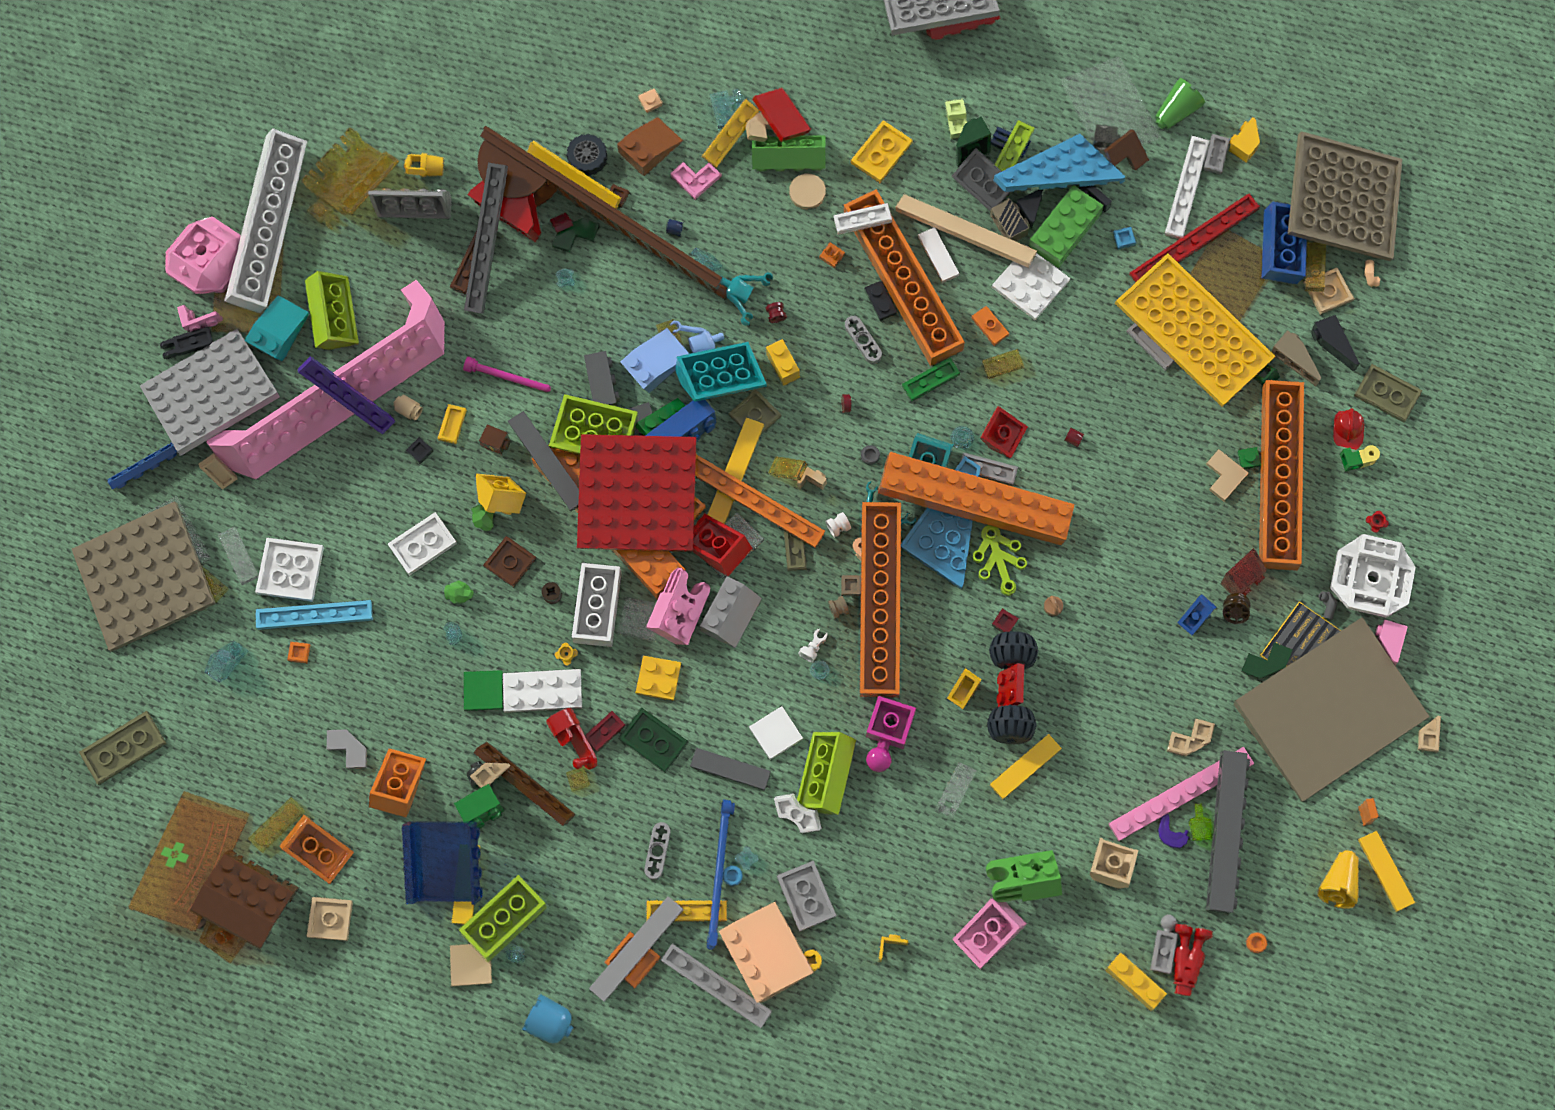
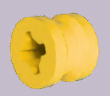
[804,950,822,972]

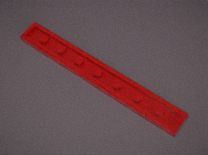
[1129,193,1260,282]

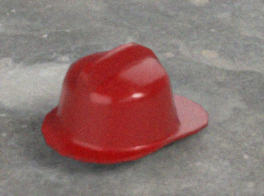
[1333,408,1364,450]

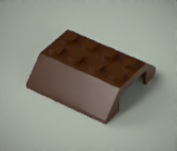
[190,849,299,949]

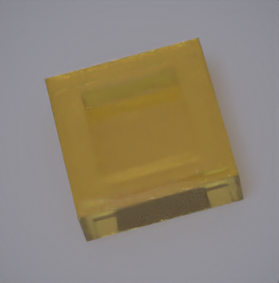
[566,766,591,792]

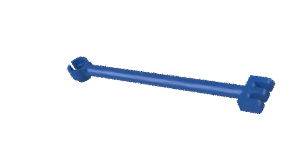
[707,799,735,950]

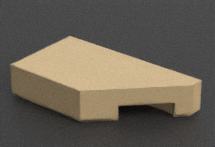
[1418,716,1441,752]
[470,763,511,788]

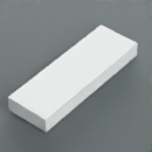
[833,203,892,235]
[918,228,959,283]

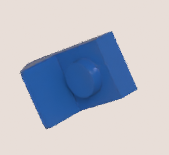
[1178,594,1216,635]

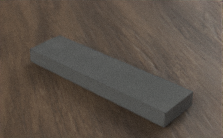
[690,748,771,791]

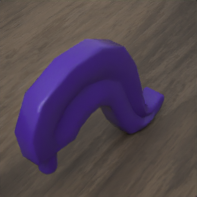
[1158,813,1189,849]

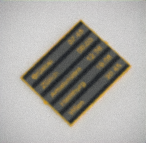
[1260,601,1341,671]

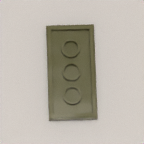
[79,711,167,785]

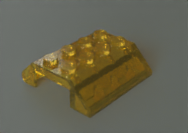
[301,127,399,215]

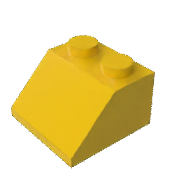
[476,474,526,515]

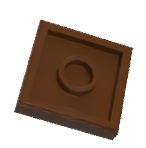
[483,536,537,588]

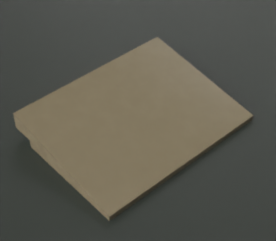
[1233,617,1430,802]

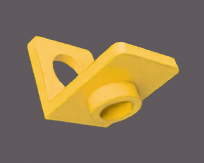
[878,934,909,962]

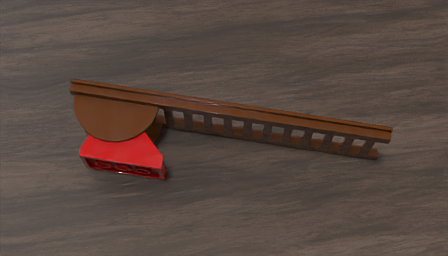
[468,126,727,300]

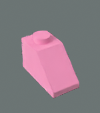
[1375,620,1408,665]

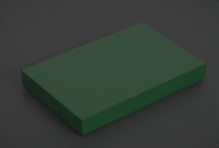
[618,708,689,773]

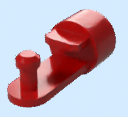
[546,707,597,770]

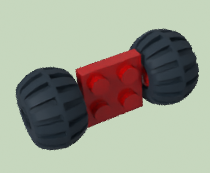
[987,631,1038,744]

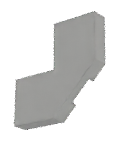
[327,729,367,769]

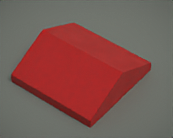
[980,406,1028,458]

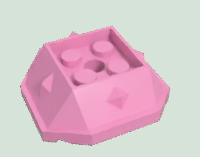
[166,217,241,294]

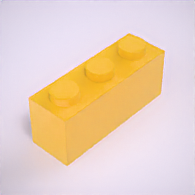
[1105,953,1167,1011]

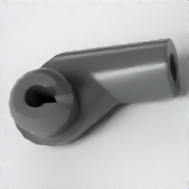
[1319,591,1337,620]

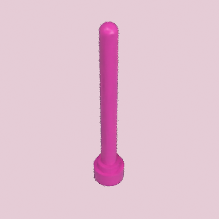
[463,357,551,392]

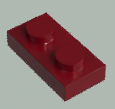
[585,711,626,752]

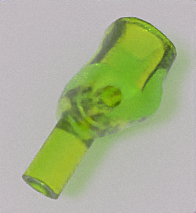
[1189,803,1212,841]

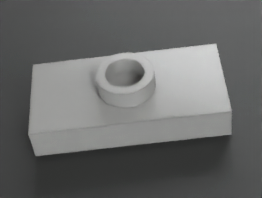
[1203,134,1230,174]

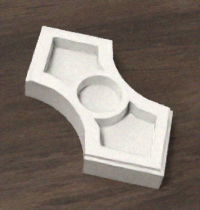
[774,794,822,833]

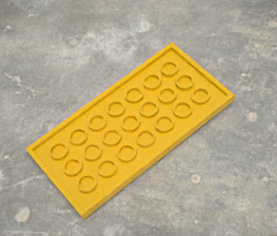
[1115,254,1275,407]

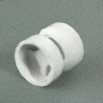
[826,512,851,538]

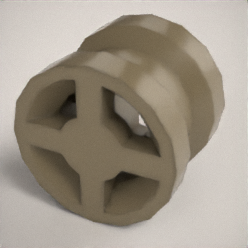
[828,596,849,619]

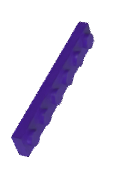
[298,356,395,435]

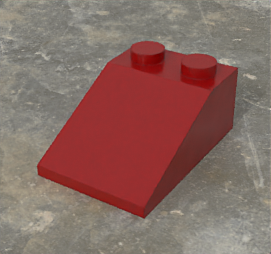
[693,514,753,576]

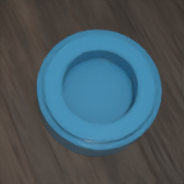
[723,866,743,886]

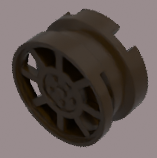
[1222,593,1251,624]

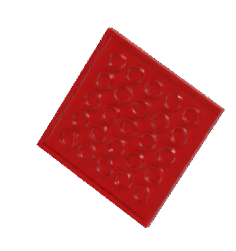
[577,434,696,552]

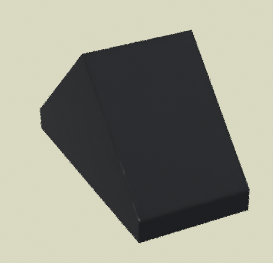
[1017,189,1044,229]

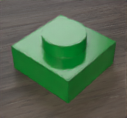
[1238,447,1261,469]

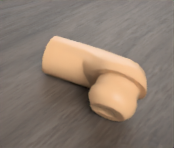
[1365,260,1380,287]

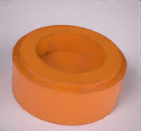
[1246,932,1267,953]

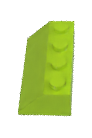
[305,271,359,350]
[797,732,856,815]

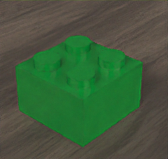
[454,784,504,831]

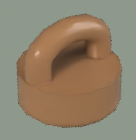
[1044,596,1063,616]

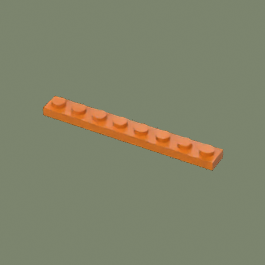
[695,454,825,549]

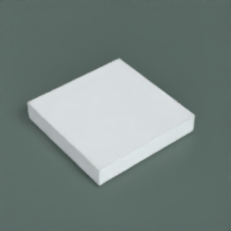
[749,706,803,760]

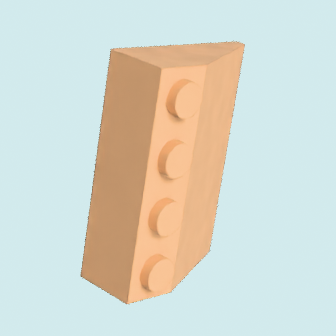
[719,902,814,1003]

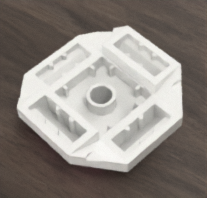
[1330,534,1416,617]

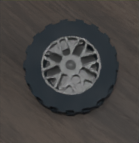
[566,134,608,176]

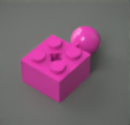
[866,696,916,772]

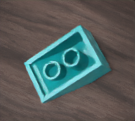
[245,295,310,361]
[909,433,954,467]

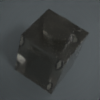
[1093,124,1120,150]

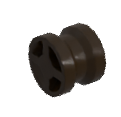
[541,582,562,604]

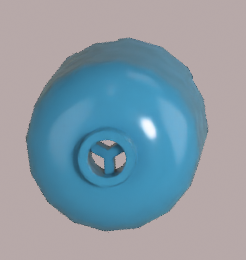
[522,994,573,1044]

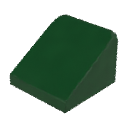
[1254,365,1280,386]

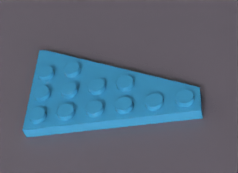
[994,134,1125,192]
[901,456,980,589]

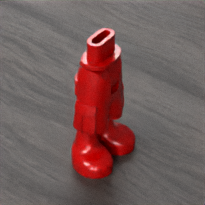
[1174,924,1213,997]

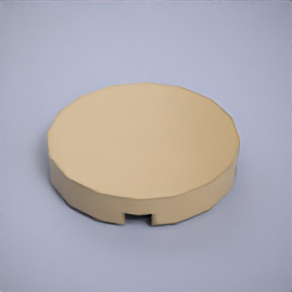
[789,174,826,209]

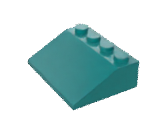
[675,342,767,402]

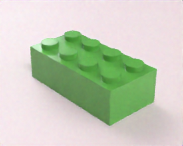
[1029,185,1104,269]

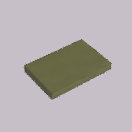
[1354,364,1423,423]

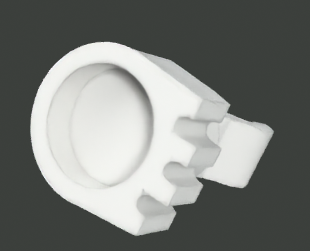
[798,629,827,663]

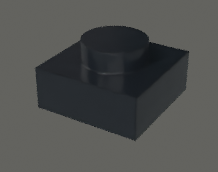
[406,437,433,464]

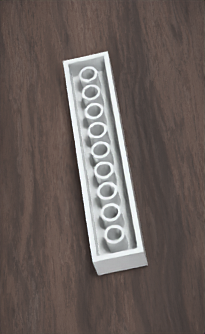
[225,129,307,313]

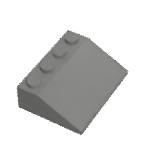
[368,188,452,219]

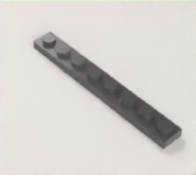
[464,163,508,314]

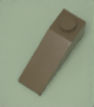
[1271,330,1321,386]

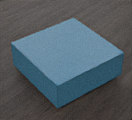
[1113,227,1136,249]

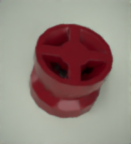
[765,302,787,324]

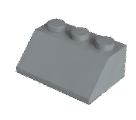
[700,576,762,648]

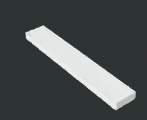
[1164,136,1210,239]

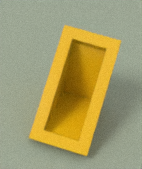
[947,668,982,709]

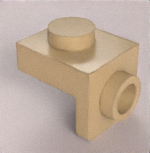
[796,467,827,490]

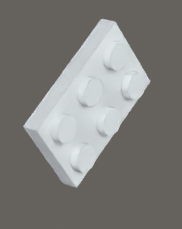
[388,512,457,576]

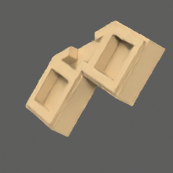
[746,112,773,142]
[1167,719,1215,757]

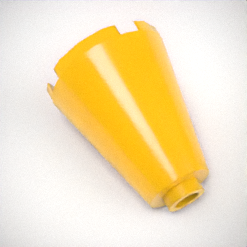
[1317,850,1359,909]

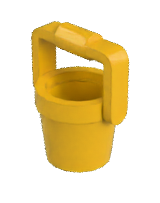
[404,153,444,177]

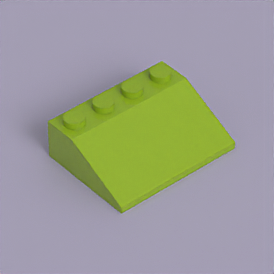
[549,394,638,454]

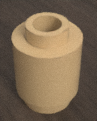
[393,395,423,420]

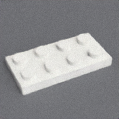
[503,669,582,713]

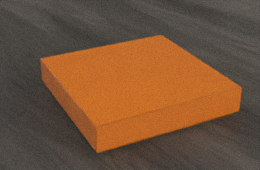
[604,932,661,988]

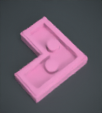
[670,162,722,200]

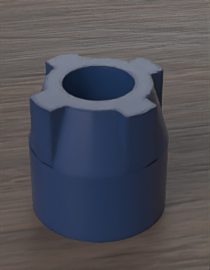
[666,219,683,236]

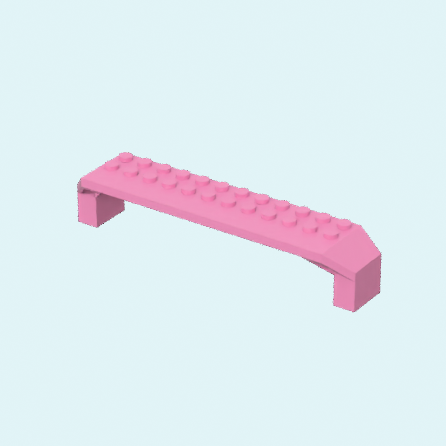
[206,280,445,479]

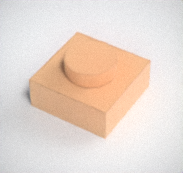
[638,89,663,113]

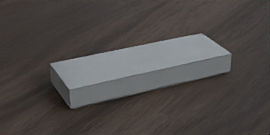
[961,452,1018,486]

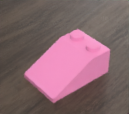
[952,898,1027,969]

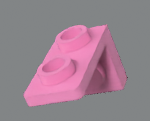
[177,305,223,332]

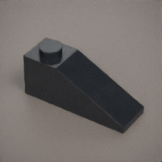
[1311,315,1360,371]

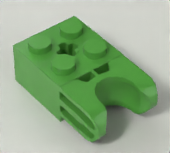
[986,850,1062,902]

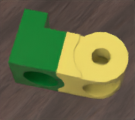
[1340,445,1380,472]

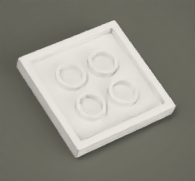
[992,246,1070,320]
[255,538,324,602]

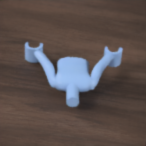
[670,321,724,353]

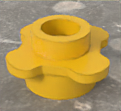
[555,643,578,665]

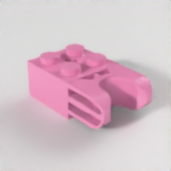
[646,568,710,645]

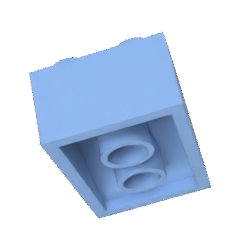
[621,328,689,393]

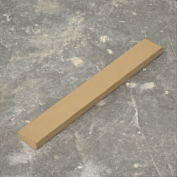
[895,194,1037,268]

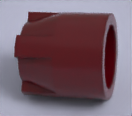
[1064,427,1084,447]

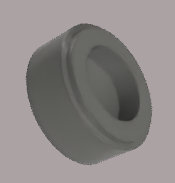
[861,445,880,465]

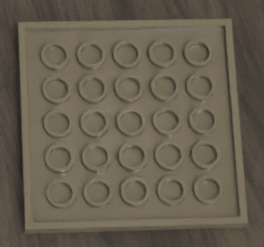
[1288,131,1402,261]
[72,501,216,652]

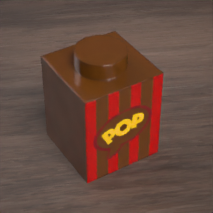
[479,424,511,455]

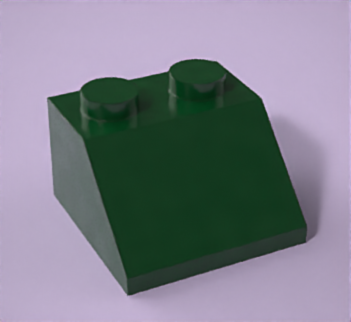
[956,116,991,167]

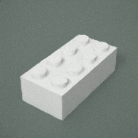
[572,563,622,647]

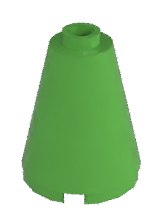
[1155,78,1205,129]

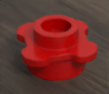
[1366,511,1389,533]

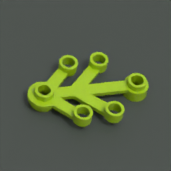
[973,525,1027,596]

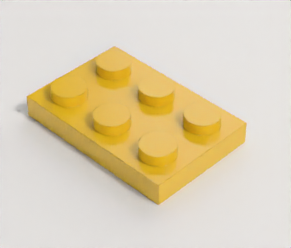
[851,120,913,183]

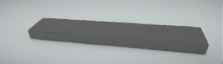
[508,411,579,512]

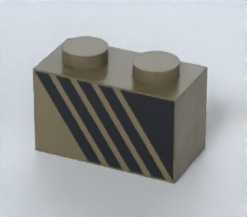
[990,199,1030,241]

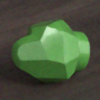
[471,504,494,531]
[444,580,474,604]

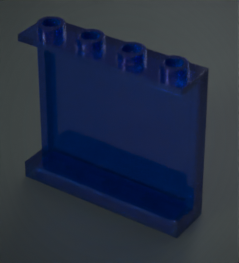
[402,821,483,905]

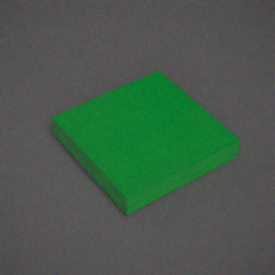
[464,670,503,711]

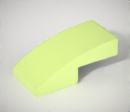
[945,99,967,139]

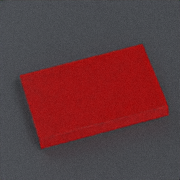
[752,88,811,142]

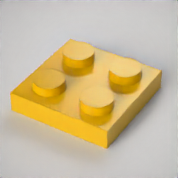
[635,656,681,701]

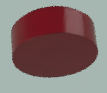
[841,394,852,413]

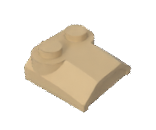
[1090,838,1138,889]

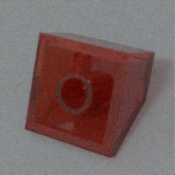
[1220,548,1267,596]

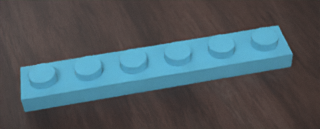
[256,600,373,630]

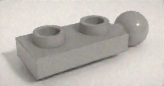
[1150,915,1178,975]

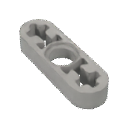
[845,316,882,364]
[645,822,671,880]

